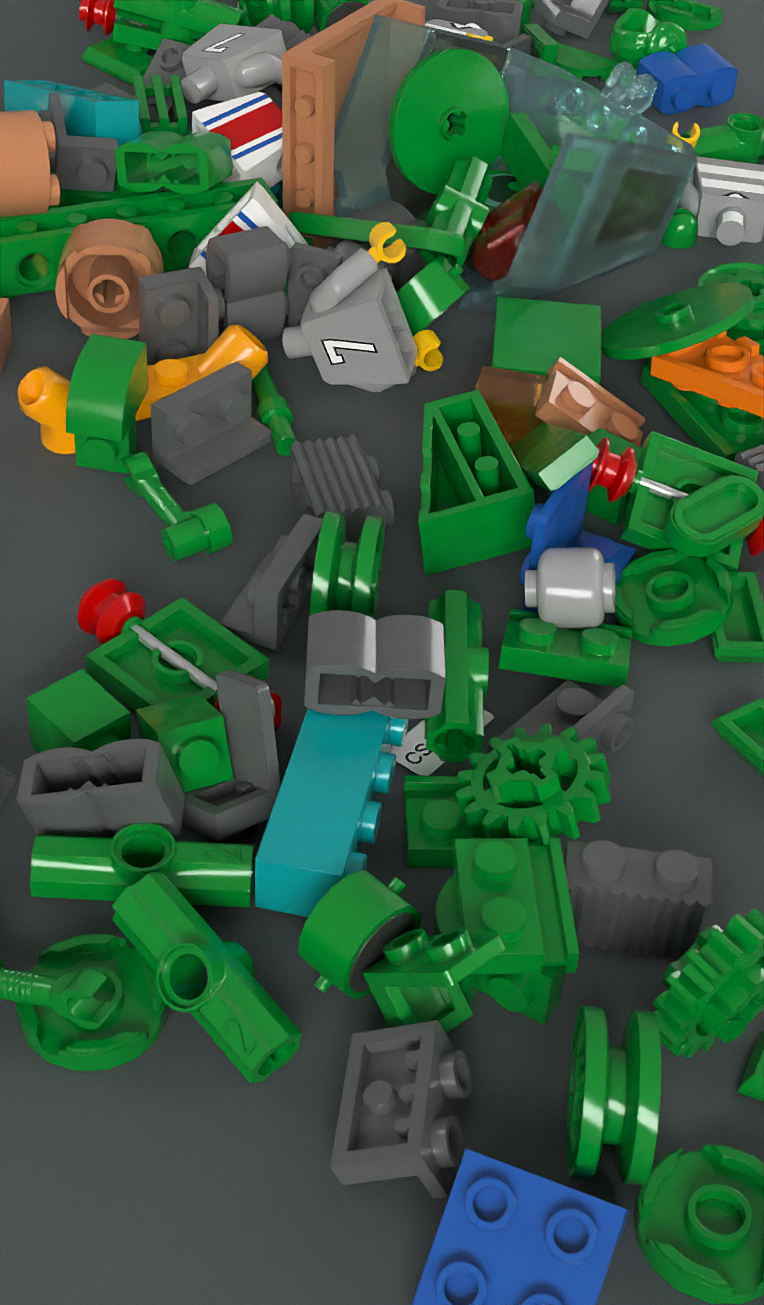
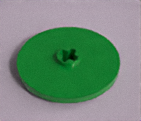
[388,48,509,195]
[601,283,754,360]

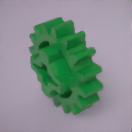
[455,724,611,845]
[652,908,764,1059]

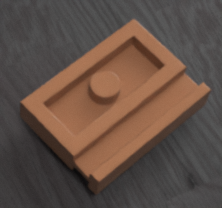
[535,357,645,447]

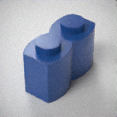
[635,44,738,115]

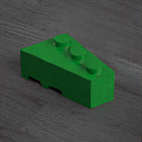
[418,389,535,576]

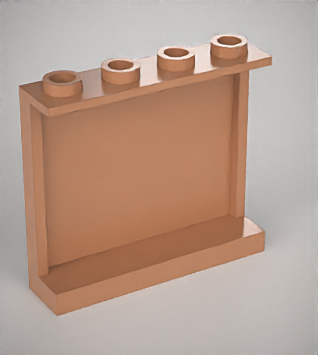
[282,0,426,249]

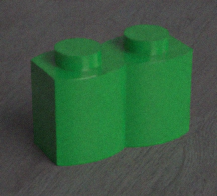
[115,131,233,194]

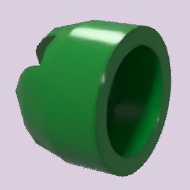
[659,208,699,249]

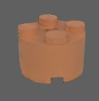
[0,110,60,217]
[55,219,164,339]

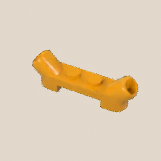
[18,324,268,454]

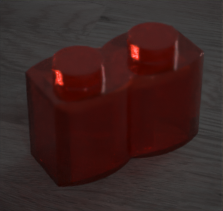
[472,182,559,285]

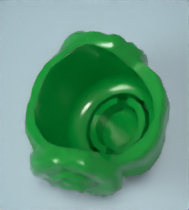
[609,8,687,77]

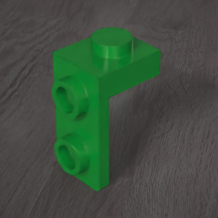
[363,927,506,1034]

